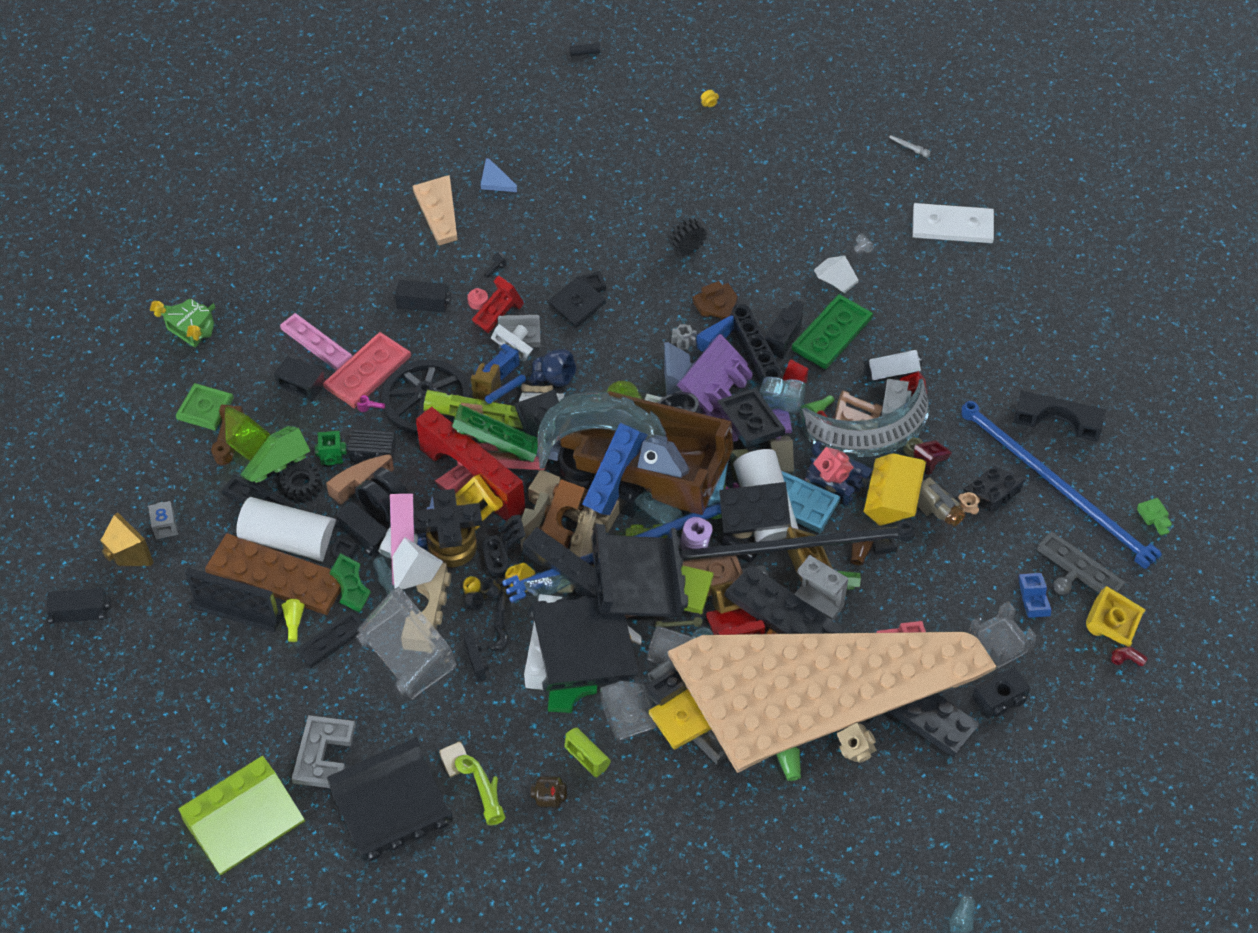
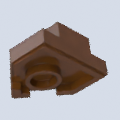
[692,281,738,320]

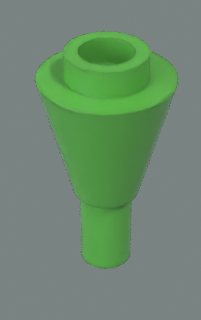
[800,395,834,420]

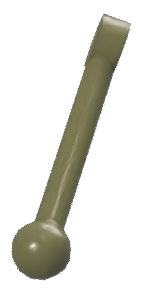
[655,617,702,630]

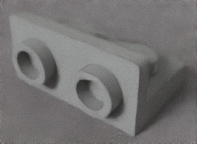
[498,314,540,348]

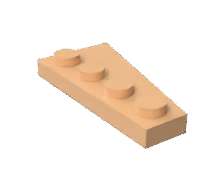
[413,175,457,245]

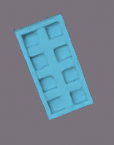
[781,471,840,533]

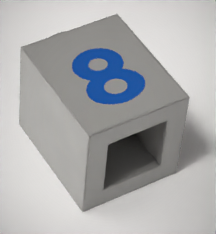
[148,501,178,539]

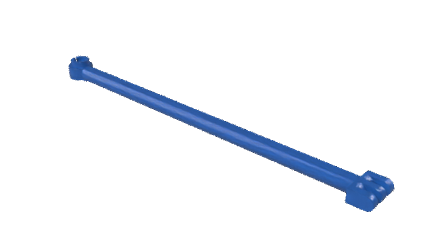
[961,401,1162,569]
[502,503,722,603]

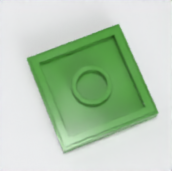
[176,383,234,431]

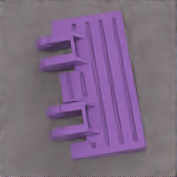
[677,334,753,414]

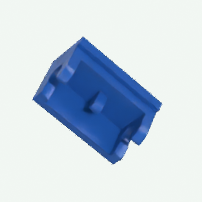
[474,344,519,380]

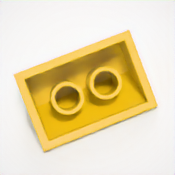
[864,453,926,526]

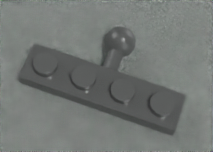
[1037,531,1126,595]

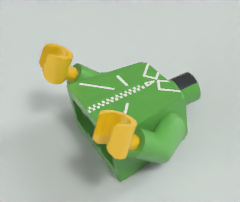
[150,299,216,347]

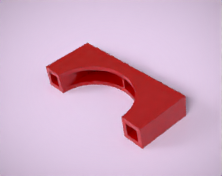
[416,407,525,522]

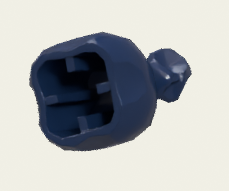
[529,349,577,387]

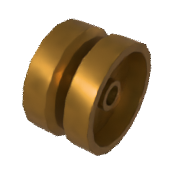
[426,527,477,567]

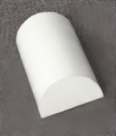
[734,449,798,542]
[237,497,336,562]

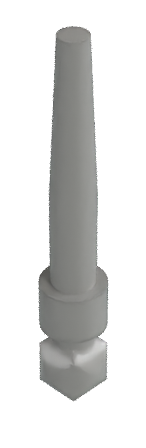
[889,135,930,158]

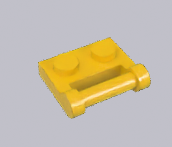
[455,475,503,530]

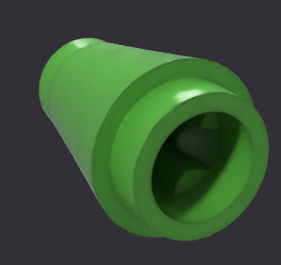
[776,747,801,781]

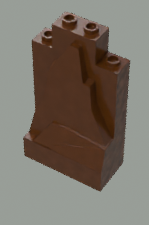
[558,391,733,515]

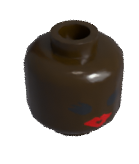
[531,776,567,808]

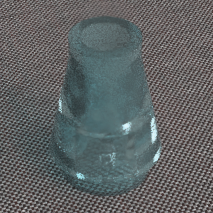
[949,896,975,933]

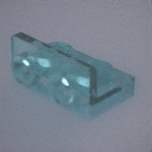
[635,490,682,525]

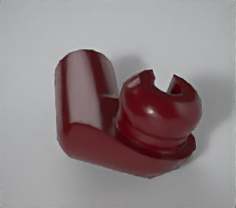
[1111,646,1148,667]

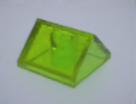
[225,406,271,461]

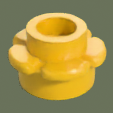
[701,90,719,107]

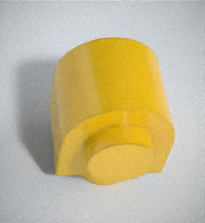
[505,563,535,592]

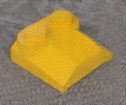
[1086,586,1145,647]

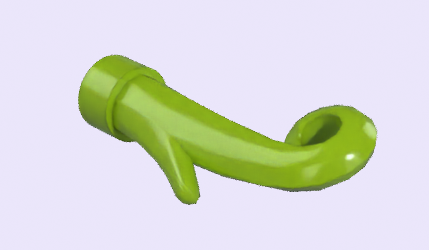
[455,755,505,825]

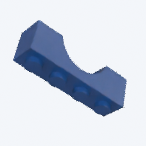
[582,423,648,516]

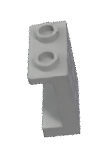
[795,555,848,621]

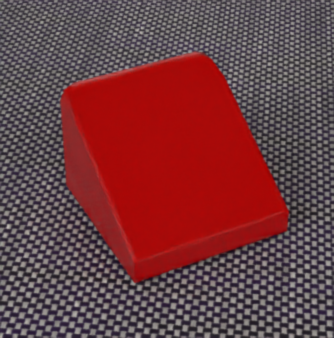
[782,360,809,391]
[900,371,927,396]

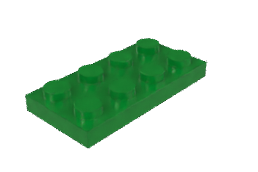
[791,294,873,370]
[452,404,539,462]

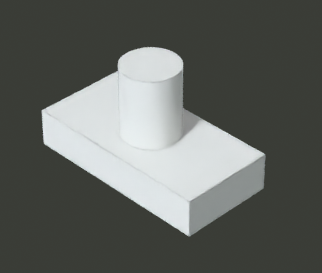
[491,324,533,362]

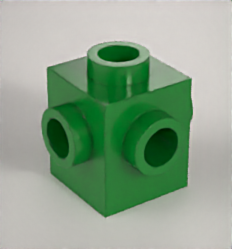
[315,431,347,465]

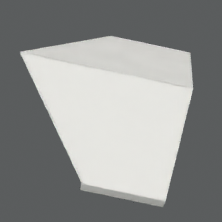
[814,256,858,293]
[392,537,443,591]

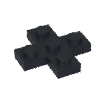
[413,489,482,549]

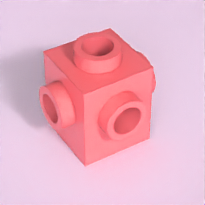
[813,447,854,484]

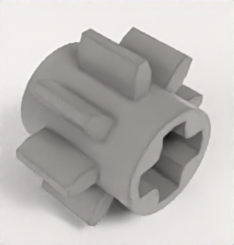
[671,324,697,350]

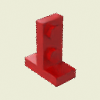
[471,275,524,334]

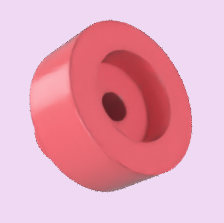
[468,288,488,310]

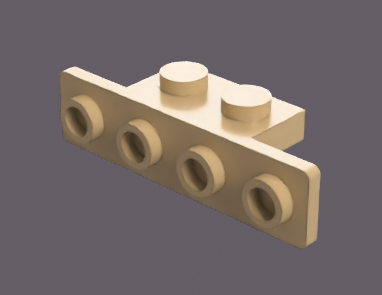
[557,509,597,594]

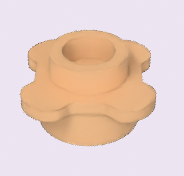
[958,492,980,514]

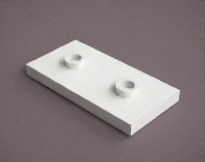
[913,203,994,243]

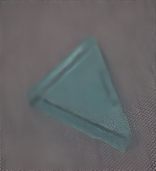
[524,575,571,599]

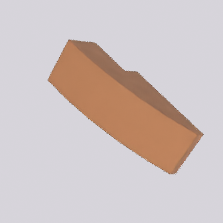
[326,455,394,505]

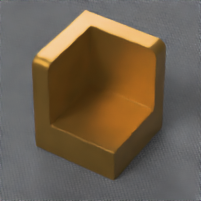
[710,581,740,613]

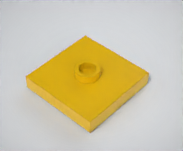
[649,689,711,750]

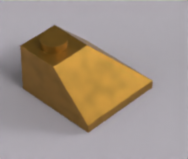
[101,512,154,566]

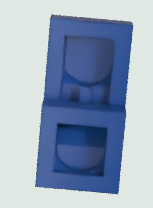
[1019,573,1052,618]

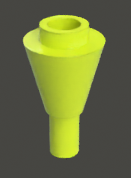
[282,599,305,642]

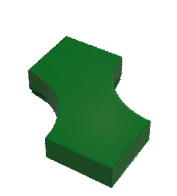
[329,553,371,613]
[548,685,598,713]

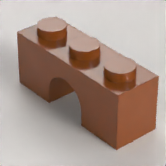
[539,480,588,549]

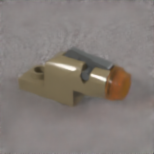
[917,477,966,527]

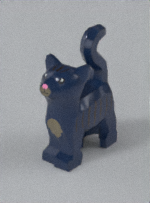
[805,441,873,506]

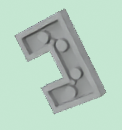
[292,715,356,788]

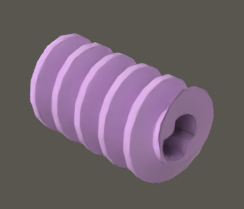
[680,517,712,550]

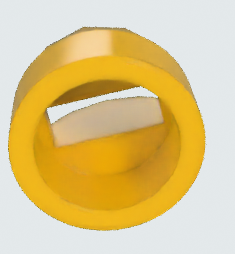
[463,576,481,594]

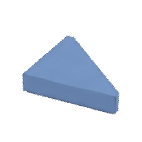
[481,158,517,192]

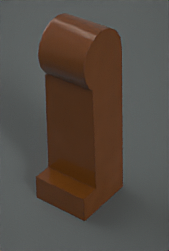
[211,404,245,465]

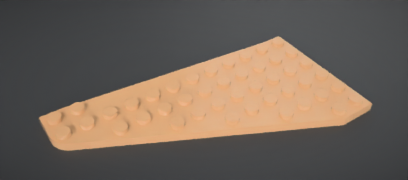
[668,632,996,773]

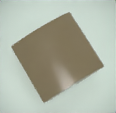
[520,492,549,551]

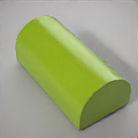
[565,728,611,778]

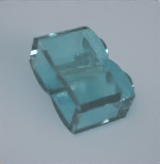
[759,377,806,412]

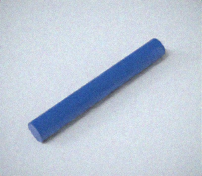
[485,374,526,404]

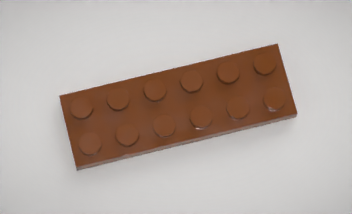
[205,533,341,615]

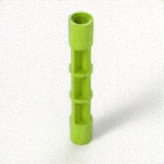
[424,390,558,436]

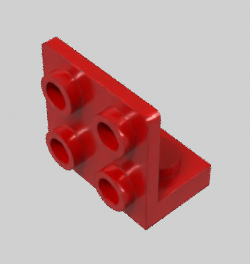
[706,608,765,635]

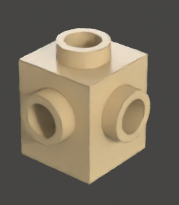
[837,723,877,763]

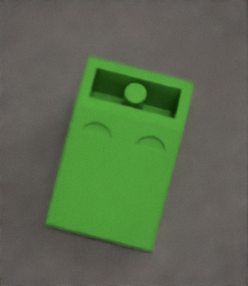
[241,426,310,483]

